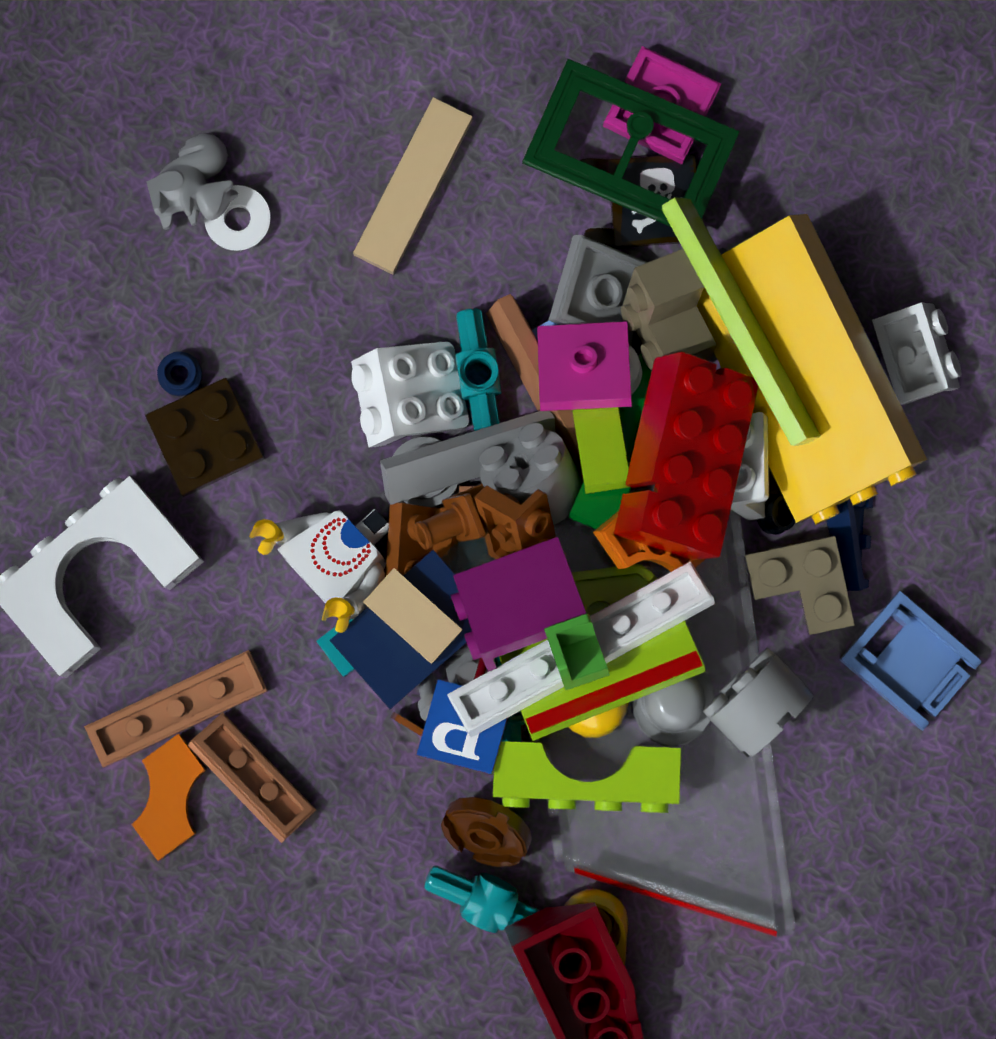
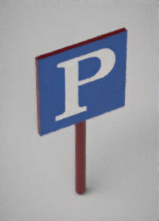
[417,658,508,775]

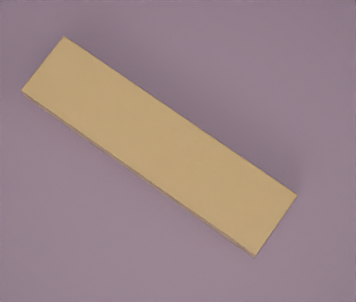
[353,97,473,275]

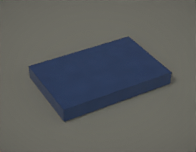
[329,550,472,709]

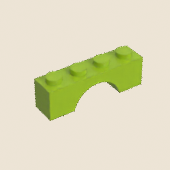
[493,741,681,813]

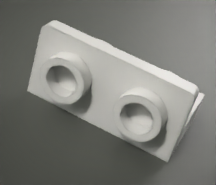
[872,302,962,405]
[731,412,769,521]

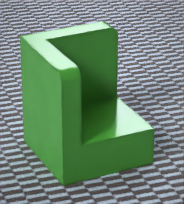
[544,614,610,691]

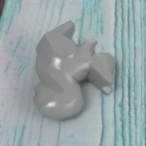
[146,133,238,230]

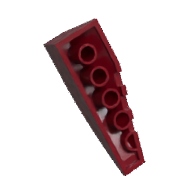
[504,902,643,1039]

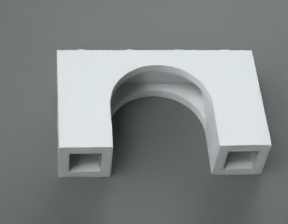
[0,476,204,678]

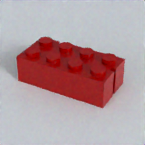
[614,351,759,560]

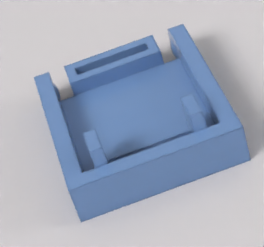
[839,591,981,731]

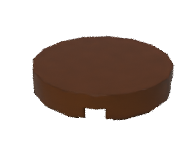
[441,797,532,867]

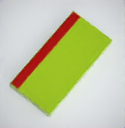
[499,621,706,741]

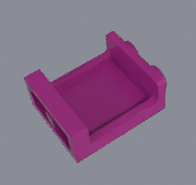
[451,537,586,672]

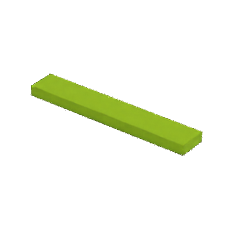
[662,197,821,446]

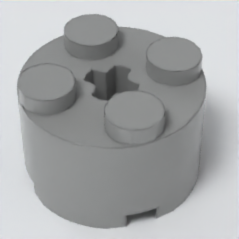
[479,423,584,525]
[703,647,814,757]

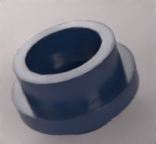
[157,352,202,397]

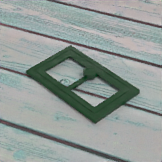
[522,59,740,227]

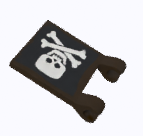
[580,154,696,248]

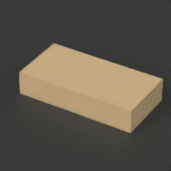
[363,568,462,664]

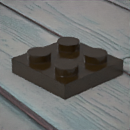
[145,378,264,497]

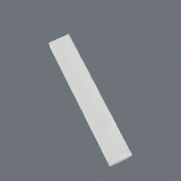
[447,561,715,738]

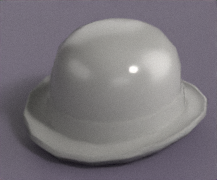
[632,670,715,747]

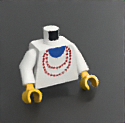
[249,509,389,633]

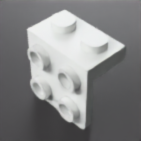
[351,342,469,448]

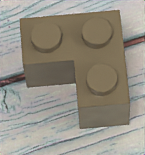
[621,249,717,370]
[745,535,855,635]

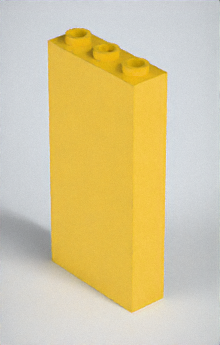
[697,214,927,525]

